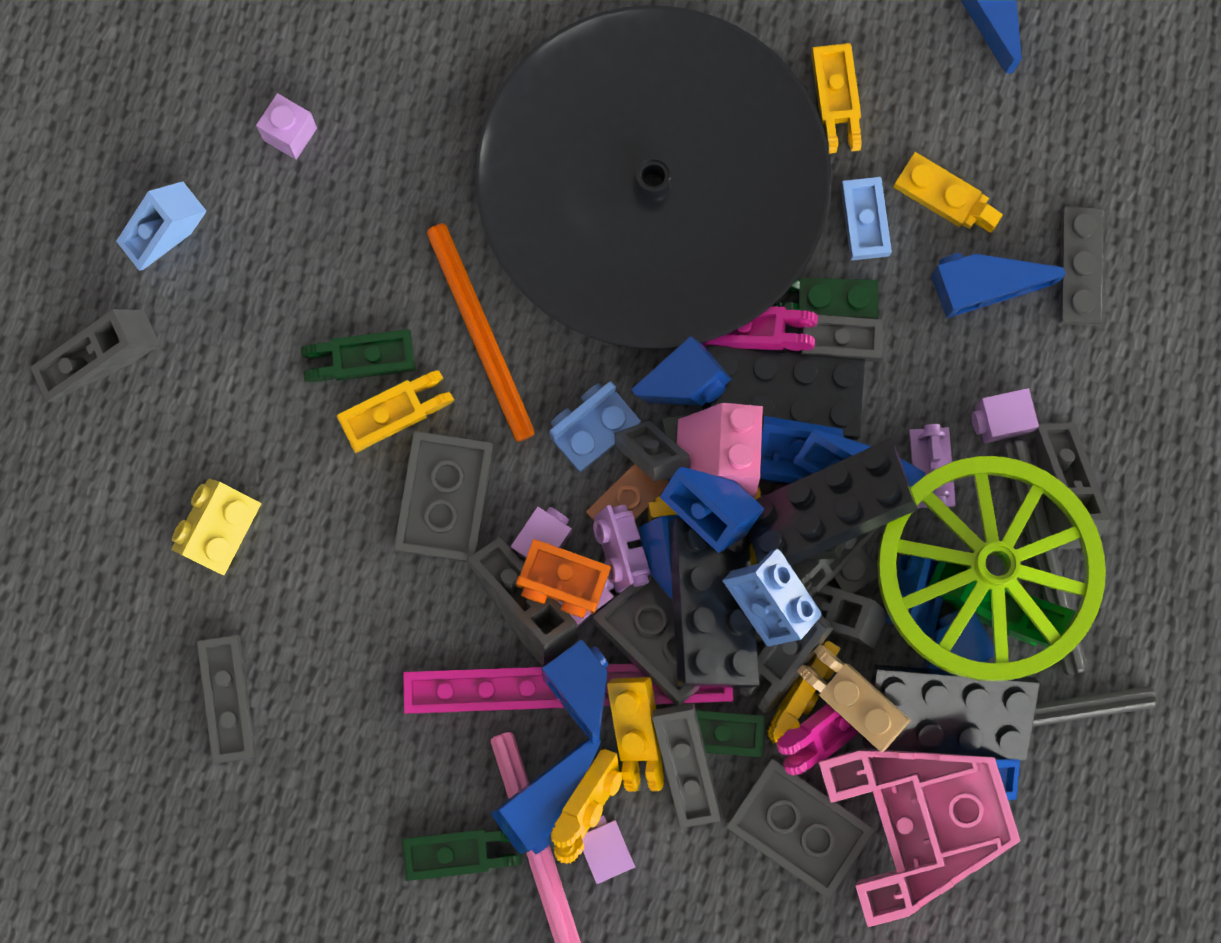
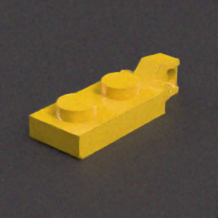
[893,152,1003,233]

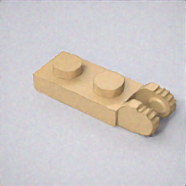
[797,644,911,752]

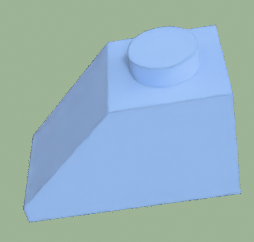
[116,181,207,271]

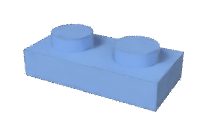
[840,177,892,261]

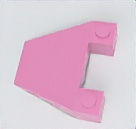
[819,748,1021,927]

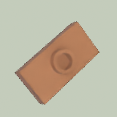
[585,464,669,522]

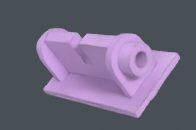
[909,424,956,509]
[593,505,651,594]

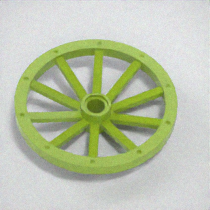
[877,456,1106,681]

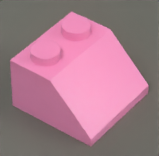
[676,403,763,499]

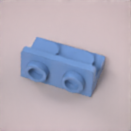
[549,381,641,474]
[722,549,821,647]

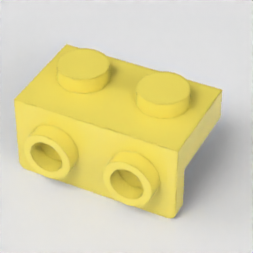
[171,479,262,575]

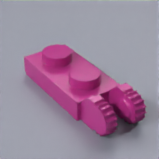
[703,306,818,351]
[776,704,859,776]

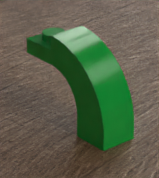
[927,561,1076,647]

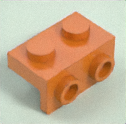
[515,539,611,618]

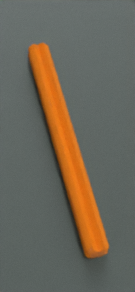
[427,223,535,442]

